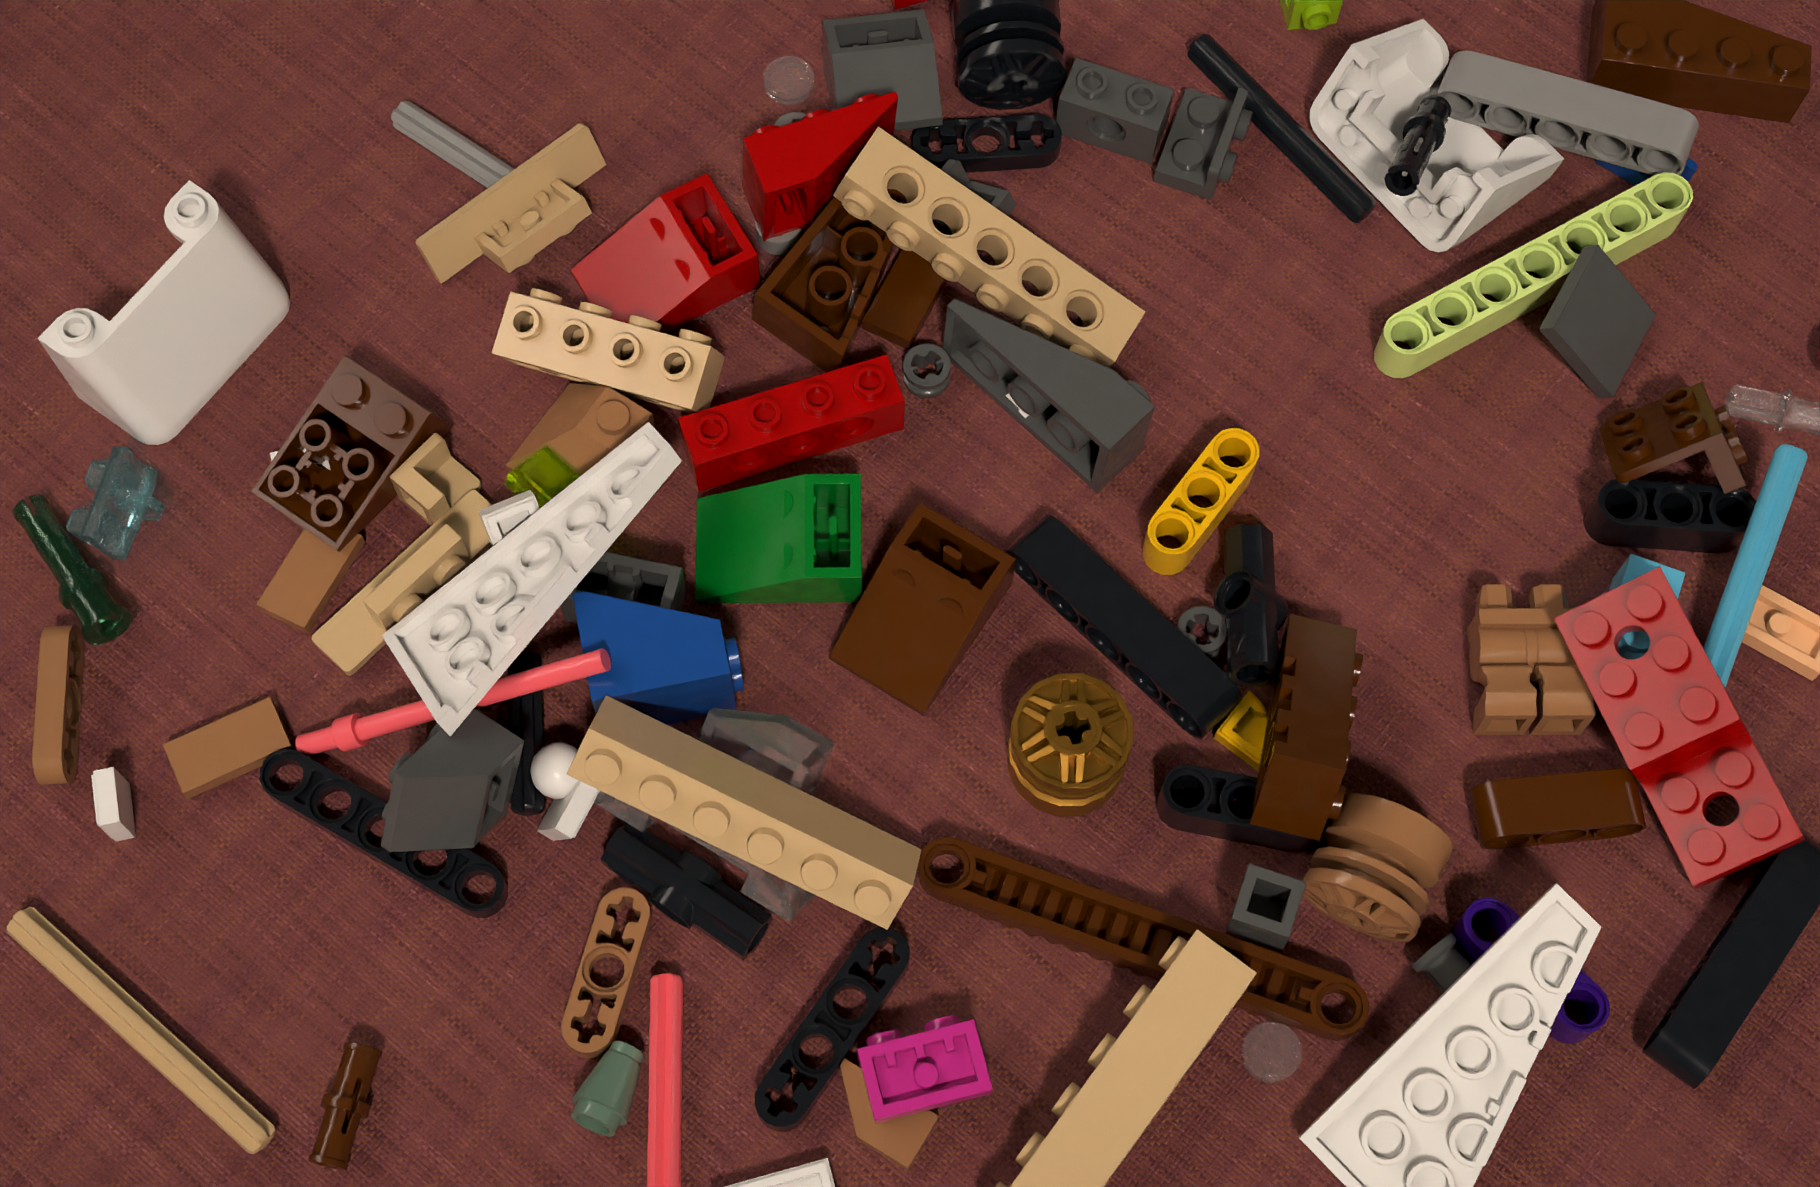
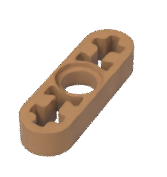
[32,625,84,785]
[561,887,652,1058]

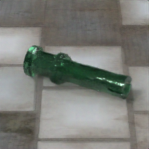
[13,494,132,645]

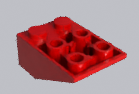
[742,91,898,241]
[571,173,761,333]

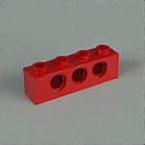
[678,354,905,492]

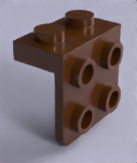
[1600,382,1748,494]

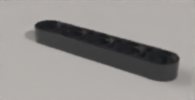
[259,749,508,918]

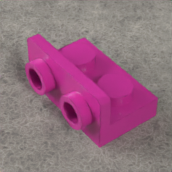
[857,1015,993,1124]

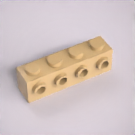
[492,288,725,414]

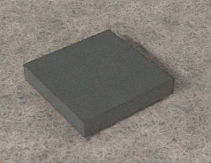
[1539,245,1656,398]

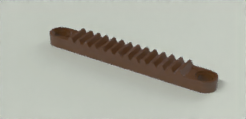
[918,837,1369,1041]

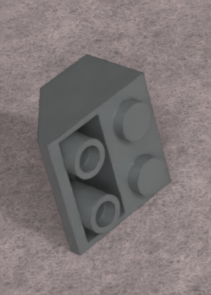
[822,9,943,131]
[381,708,524,852]

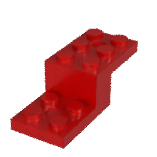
[1553,566,1805,889]

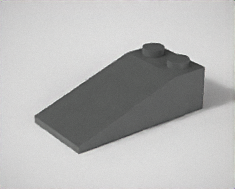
[943,299,1155,494]

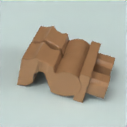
[1467,584,1596,735]

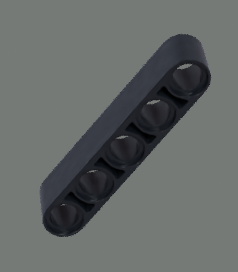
[1005,515,1242,739]
[1642,835,1820,1089]

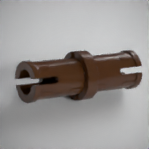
[308,1042,383,1171]

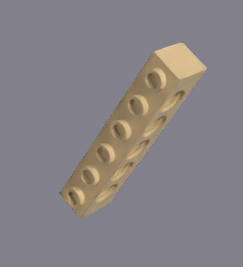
[833,126,1146,368]

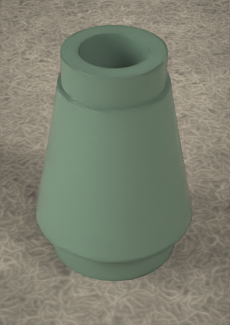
[571,1041,645,1137]

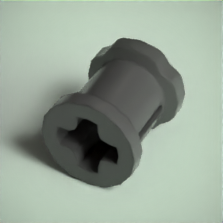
[1411,933,1471,994]

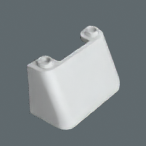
[1310,19,1564,252]
[38,180,290,445]

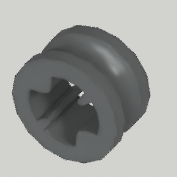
[903,343,951,398]
[1177,606,1227,659]

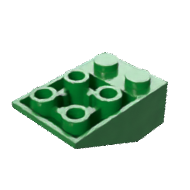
[695,474,862,604]

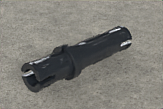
[1384,95,1451,196]

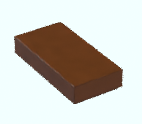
[862,249,948,350]

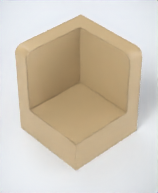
[389,433,482,526]

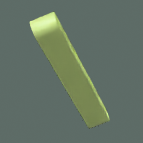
[1374,172,1693,378]

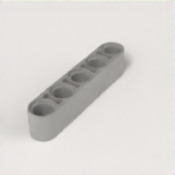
[1436,50,1699,176]

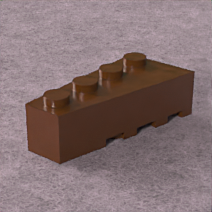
[1586,0,1812,123]
[752,189,907,373]
[1250,614,1363,841]

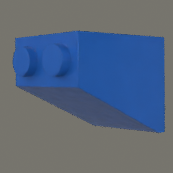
[572,591,745,725]

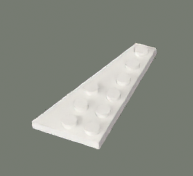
[382,422,682,736]
[1298,883,1601,1187]

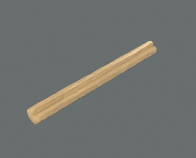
[7,907,276,1155]

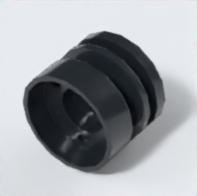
[952,0,1066,110]

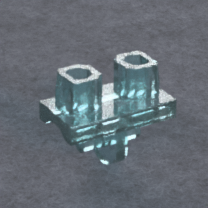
[66,446,165,561]

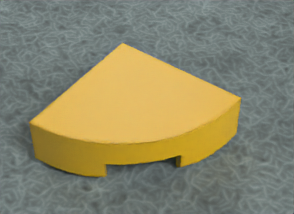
[1214,691,1267,772]

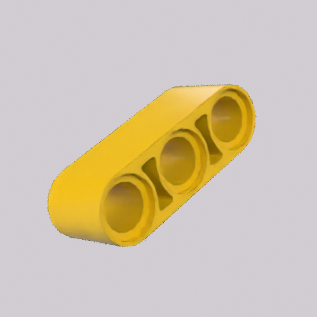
[1142,428,1259,575]

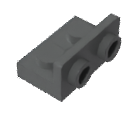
[1153,87,1253,200]

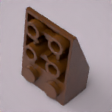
[251,355,452,552]
[829,503,1016,716]

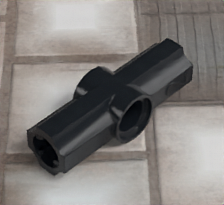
[1213,523,1288,688]
[600,820,773,960]

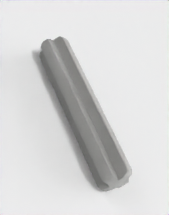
[390,101,514,188]

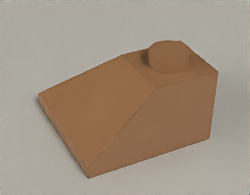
[505,383,656,498]

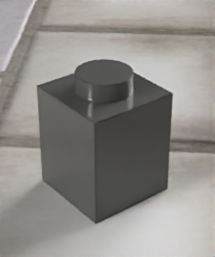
[1225,863,1306,953]

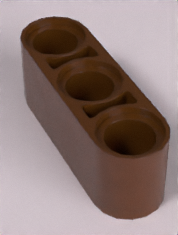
[1470,768,1646,849]

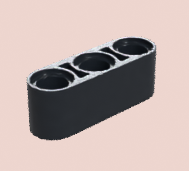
[1583,479,1756,554]
[1156,765,1329,852]

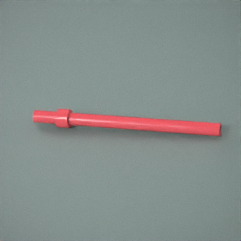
[295,648,611,756]

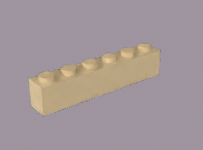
[567,695,922,930]
[995,929,1257,1187]

